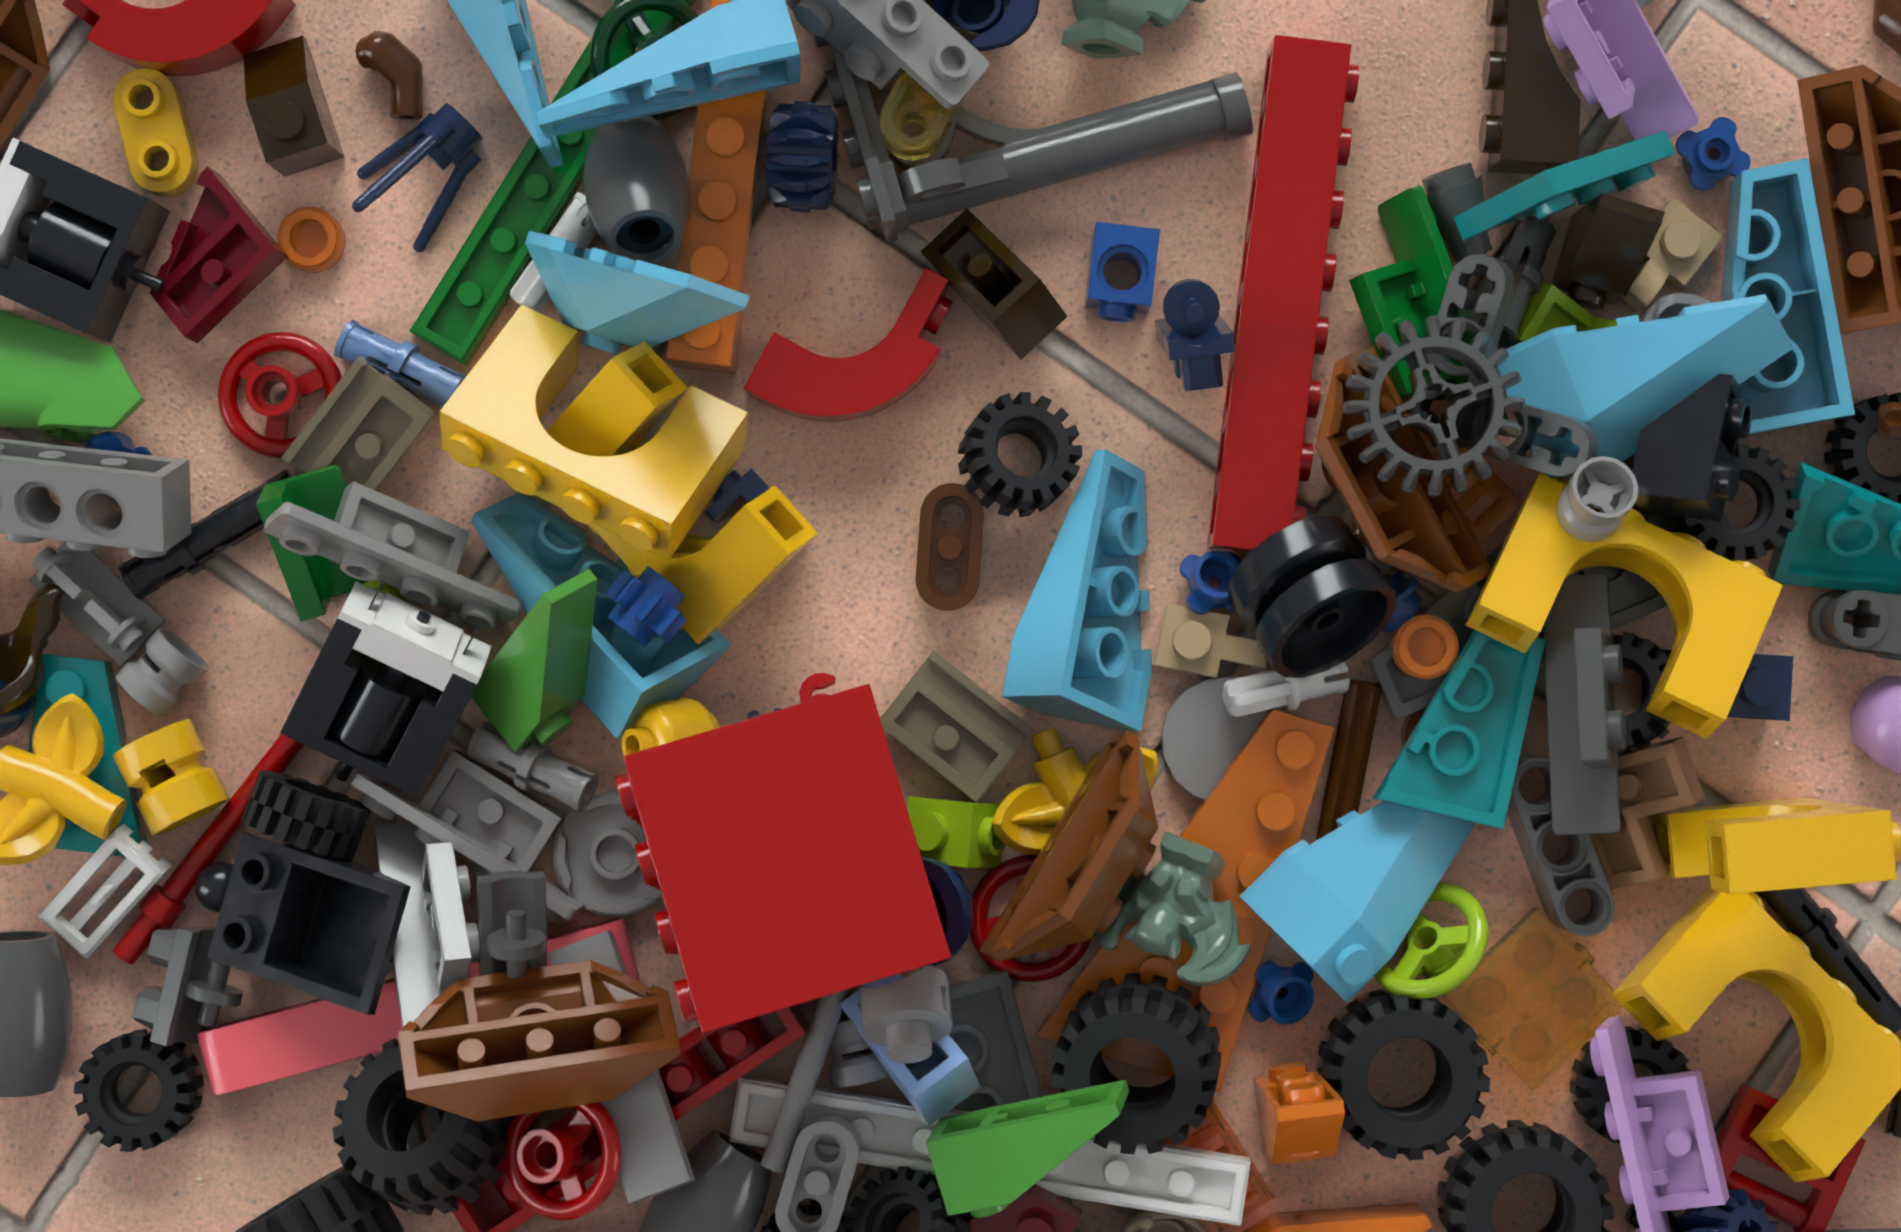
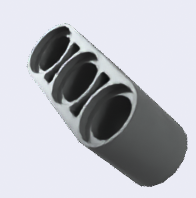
[1507,755,1615,937]

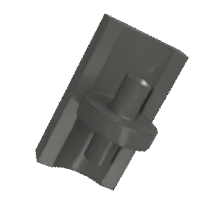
[477,871,547,978]
[132,927,243,1046]

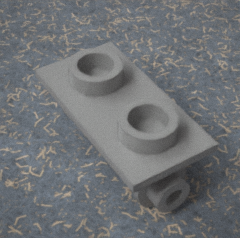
[28,541,166,667]

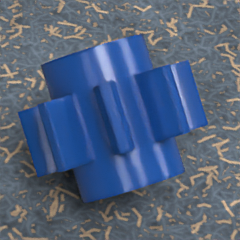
[605,566,687,647]

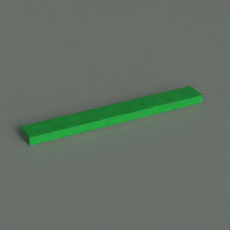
[410,0,695,367]

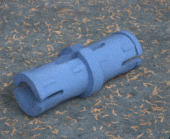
[334,319,467,408]

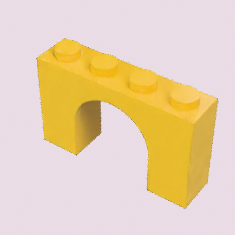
[440,305,748,560]
[546,341,818,644]
[1465,473,1783,739]
[1653,797,1901,894]
[1611,888,1901,1183]

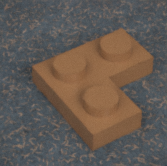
[1589,736,1705,890]

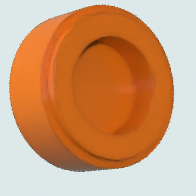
[277,207,346,273]
[1391,615,1459,679]

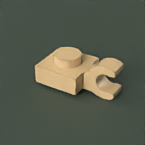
[1620,197,1723,313]
[1154,602,1267,678]

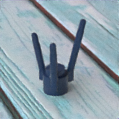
[352,103,483,252]

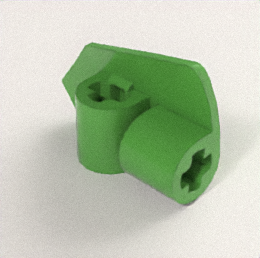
[0,310,145,442]

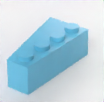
[1722,158,1855,436]

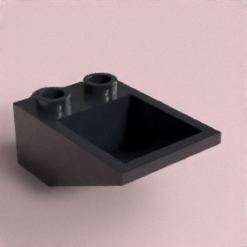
[195,832,411,1015]

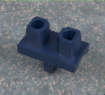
[1155,278,1235,391]

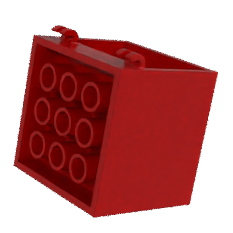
[615,673,951,1033]

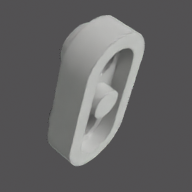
[775,1114,861,1232]

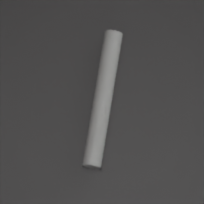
[760,989,850,1173]

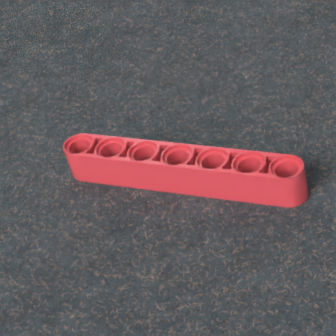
[196,918,640,1095]

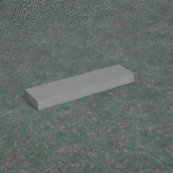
[547,930,695,1204]

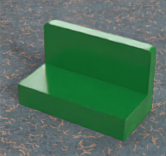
[256,465,368,622]

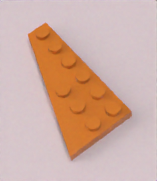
[1036,708,1335,1093]

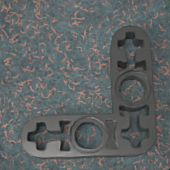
[1411,254,1599,477]

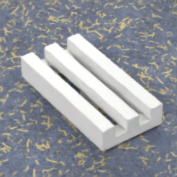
[39,823,172,959]

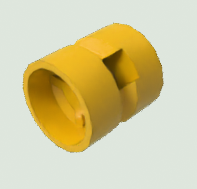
[112,719,230,836]

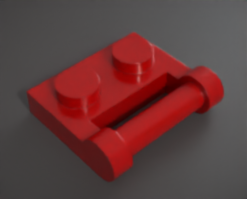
[1716,1083,1866,1232]

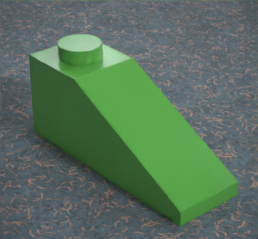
[471,569,598,752]
[926,1079,1130,1218]

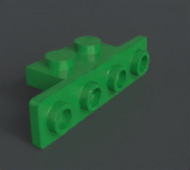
[1349,185,1508,420]

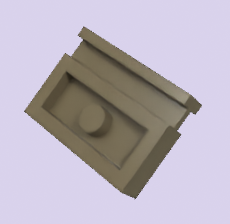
[281,355,436,491]
[880,650,1034,802]

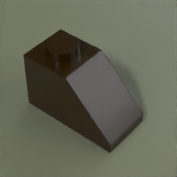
[243,36,345,177]
[1552,193,1665,310]
[920,209,1068,360]

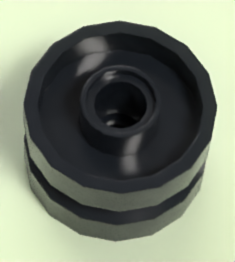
[1227,515,1397,678]

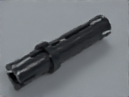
[118,469,293,600]
[1756,888,1901,1034]

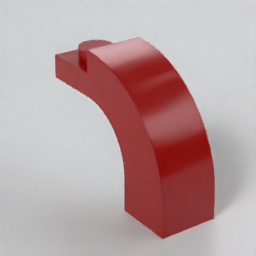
[62,0,296,76]
[743,268,954,422]

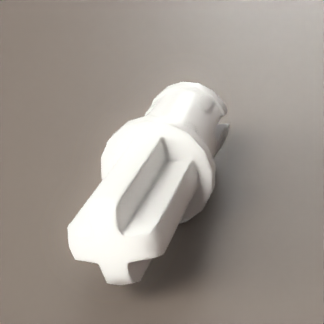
[510,192,597,313]
[1221,661,1350,717]

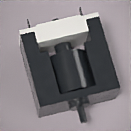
[0,138,170,343]
[280,580,492,797]

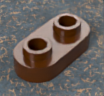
[916,483,984,611]

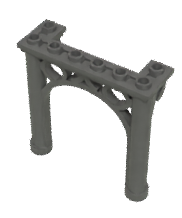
[813,34,1253,244]

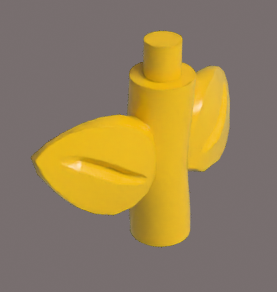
[0,693,127,865]
[991,727,1159,855]

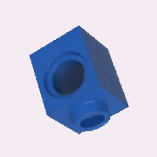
[1084,222,1160,322]

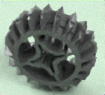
[1342,316,1525,497]

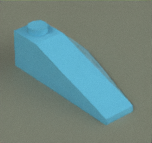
[447,0,563,168]
[537,0,800,138]
[525,231,750,355]
[1496,294,1793,480]
[1002,449,1152,732]
[471,493,731,739]
[1239,801,1475,1003]

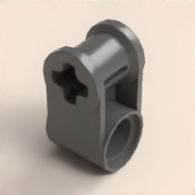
[1808,590,1901,661]

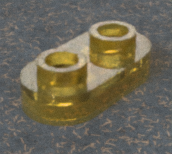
[880,69,967,160]

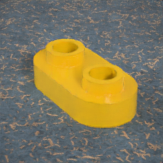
[113,68,199,197]

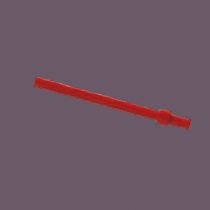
[113,734,304,965]

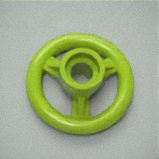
[1374,882,1489,1000]

